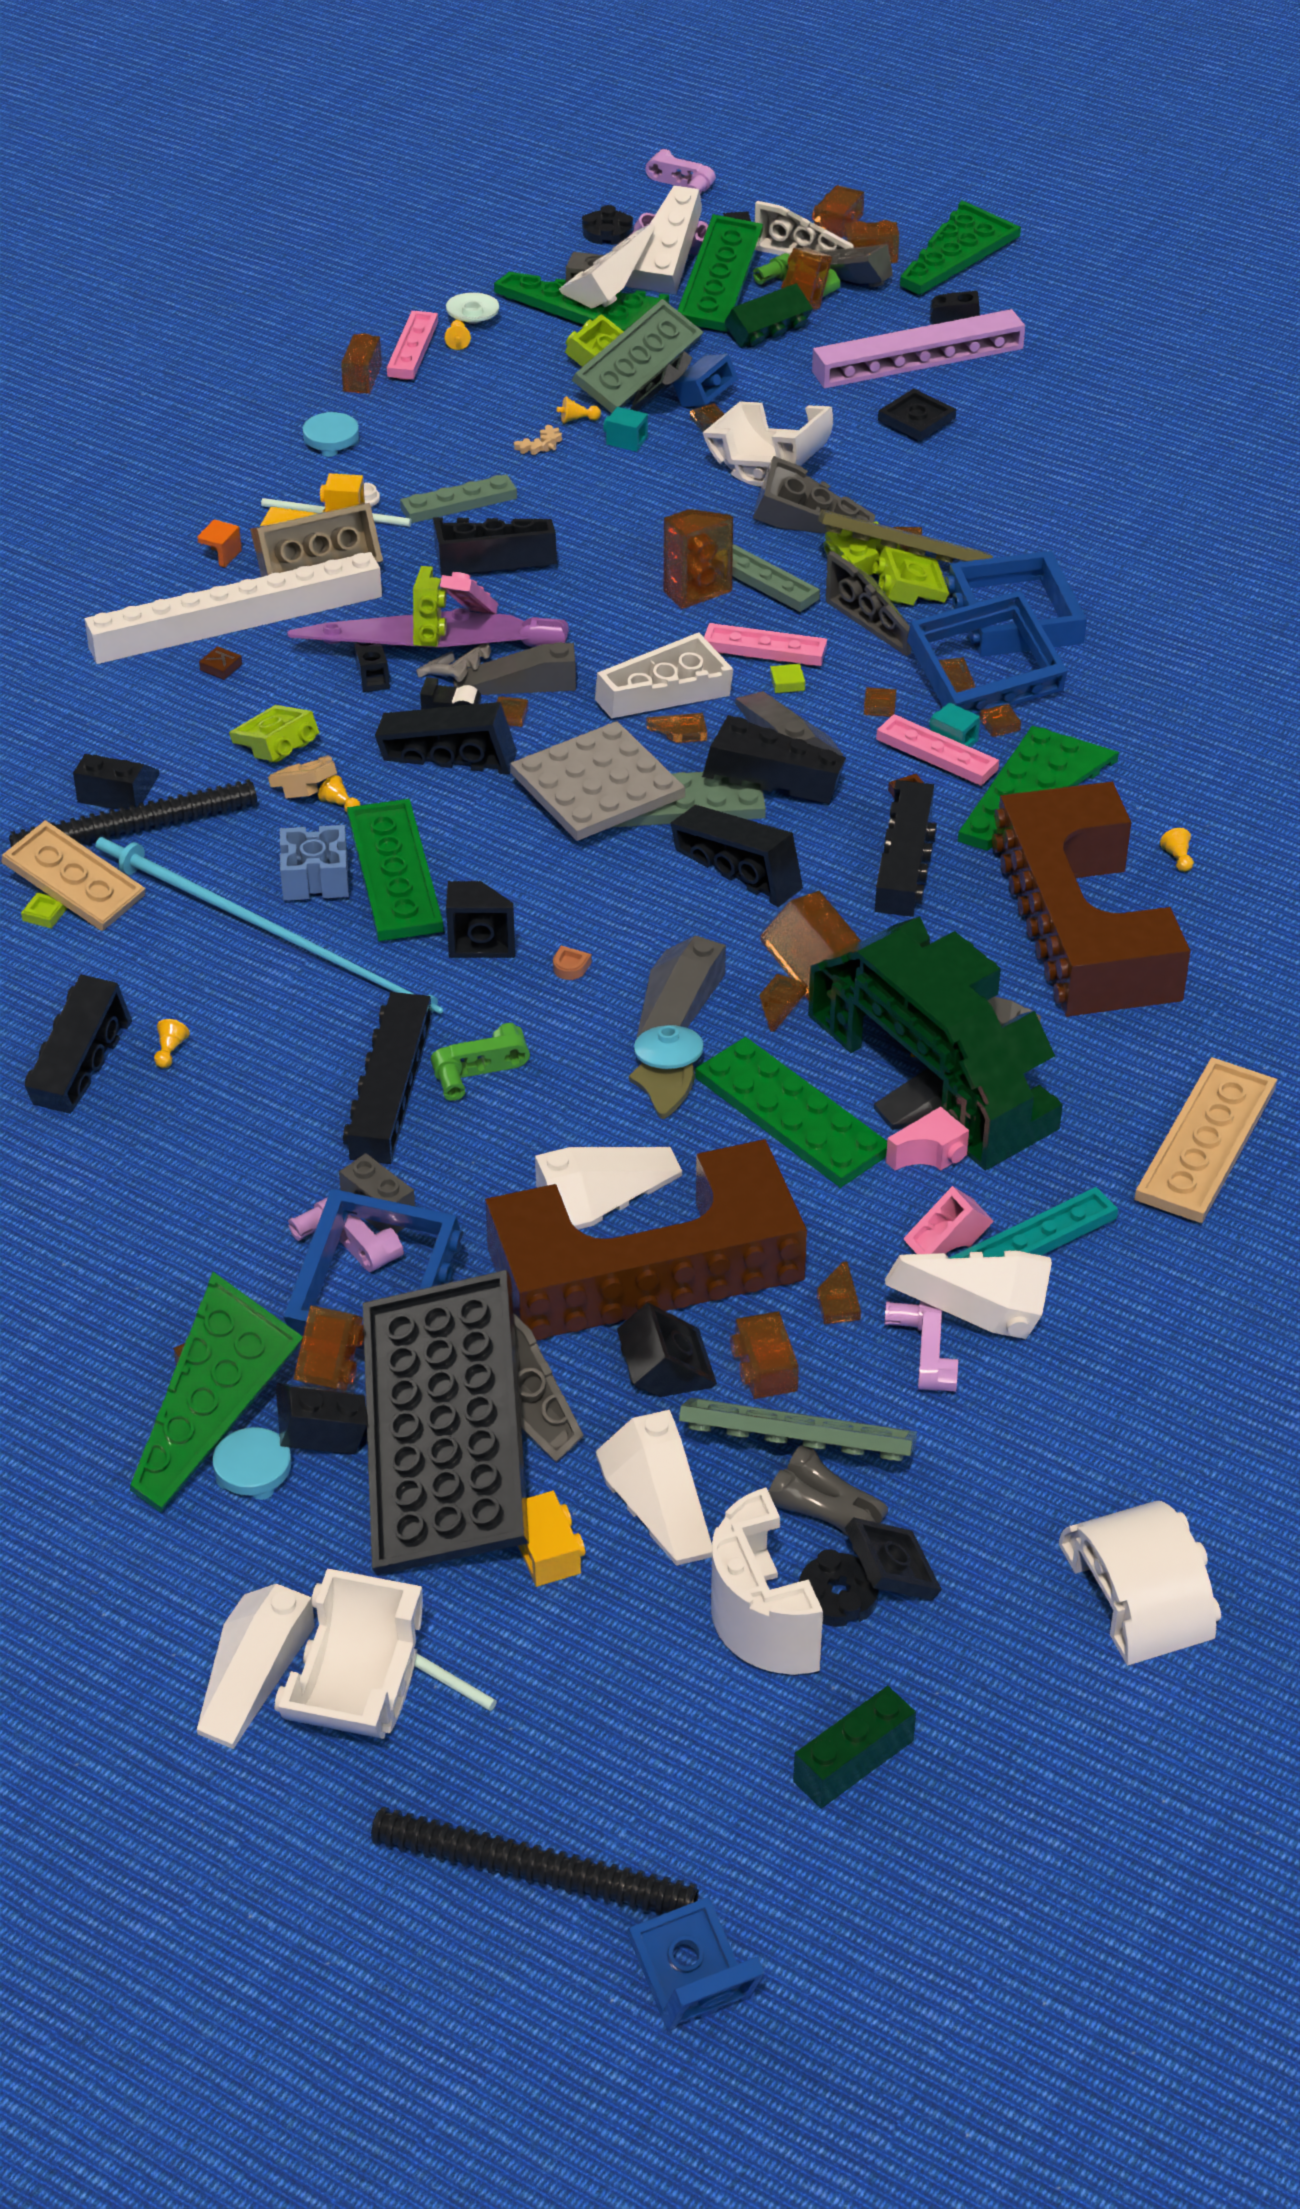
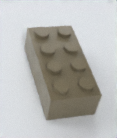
[250,503,383,577]

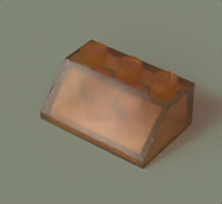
[663,509,733,609]
[760,891,861,1000]

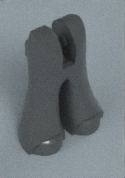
[768,1446,888,1535]

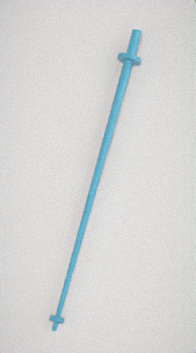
[95,837,443,1014]

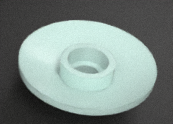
[446,293,499,324]

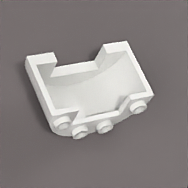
[703,402,833,487]
[711,1488,823,1675]
[1059,1501,1221,1666]
[275,1568,423,1739]

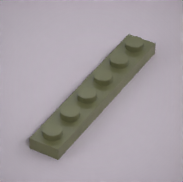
[818,509,993,563]

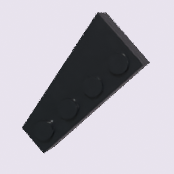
[433,517,557,576]
[375,702,517,775]
[702,715,846,804]
[875,780,937,917]
[671,804,803,907]
[25,974,132,1114]

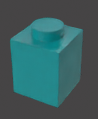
[603,407,648,452]
[929,702,980,748]

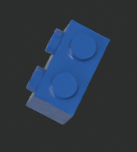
[673,354,738,409]

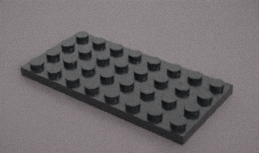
[363,1270,529,1576]

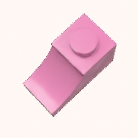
[886,1107,969,1171]
[904,1186,994,1254]

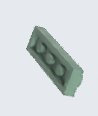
[400,474,517,523]
[712,543,820,612]

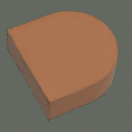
[553,946,592,980]

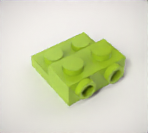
[564,314,624,367]
[823,521,905,575]
[872,546,949,605]
[413,566,447,647]
[229,705,320,762]

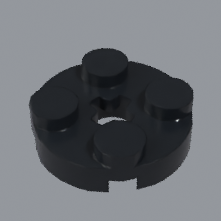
[582,205,633,245]
[799,1549,879,1627]

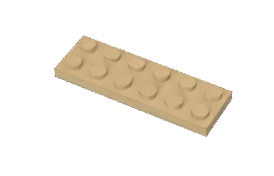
[1135,1057,1277,1223]

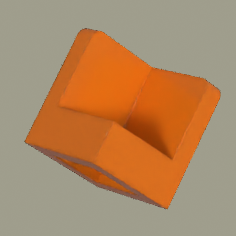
[197,519,242,568]

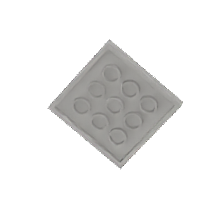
[510,721,685,841]

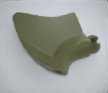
[628,1063,695,1119]

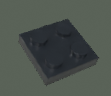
[878,388,956,441]
[845,1517,942,1600]

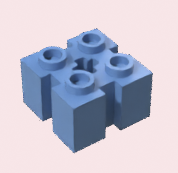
[280,825,349,900]

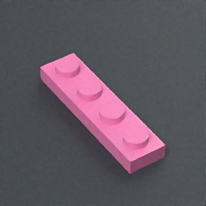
[387,311,438,380]
[440,572,498,614]
[704,623,827,666]
[876,714,999,786]

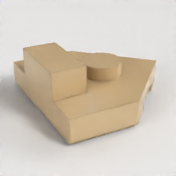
[268,755,337,798]

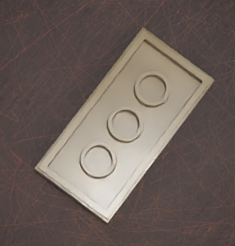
[1,820,146,931]

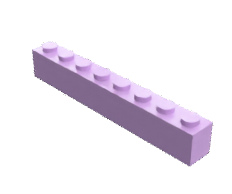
[812,309,1025,388]

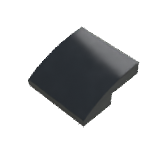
[630,351,692,411]

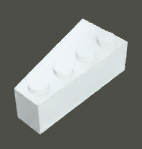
[595,632,733,718]

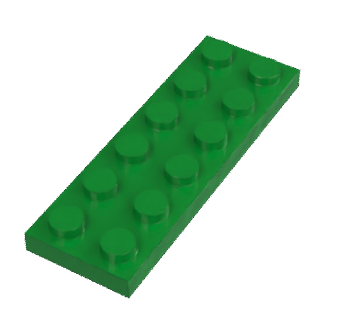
[677,214,763,332]
[347,799,444,941]
[695,1036,887,1188]

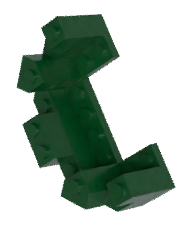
[808,916,1063,1171]

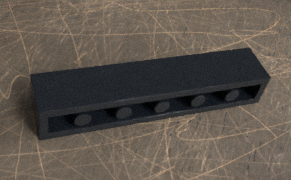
[343,992,432,1164]

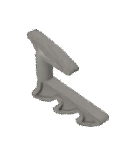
[416,643,491,682]

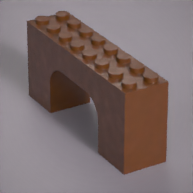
[992,781,1191,1017]
[485,1139,807,1340]

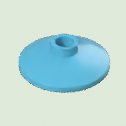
[634,1025,703,1069]

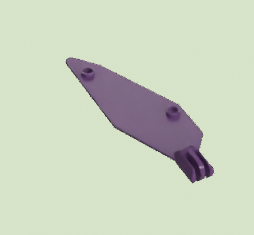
[287,608,569,648]

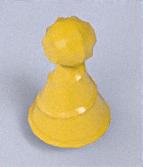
[444,319,471,350]
[556,396,601,424]
[318,775,360,812]
[1160,828,1194,872]
[154,1019,190,1068]

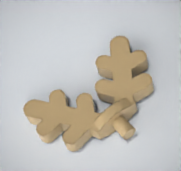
[514,425,562,455]

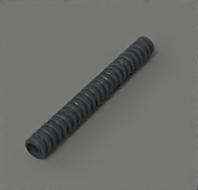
[9,779,257,847]
[371,1806,699,1916]

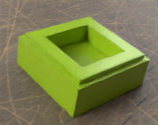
[770,664,805,693]
[21,892,68,929]

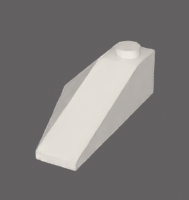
[755,201,854,255]
[559,223,655,308]
[535,1147,682,1230]
[885,1251,1052,1339]
[596,1410,712,1566]
[197,1584,315,1749]

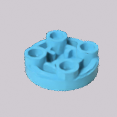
[303,412,359,457]
[213,1427,291,1500]

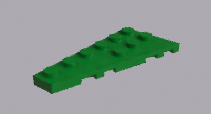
[900,200,1021,295]
[494,272,669,331]
[958,725,1119,851]
[130,1272,304,1513]

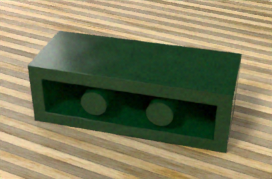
[724,283,813,348]
[793,1686,916,1809]

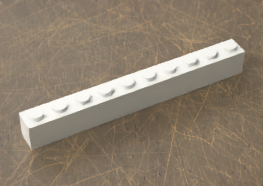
[84,552,382,664]

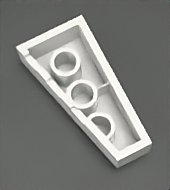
[626,186,702,294]

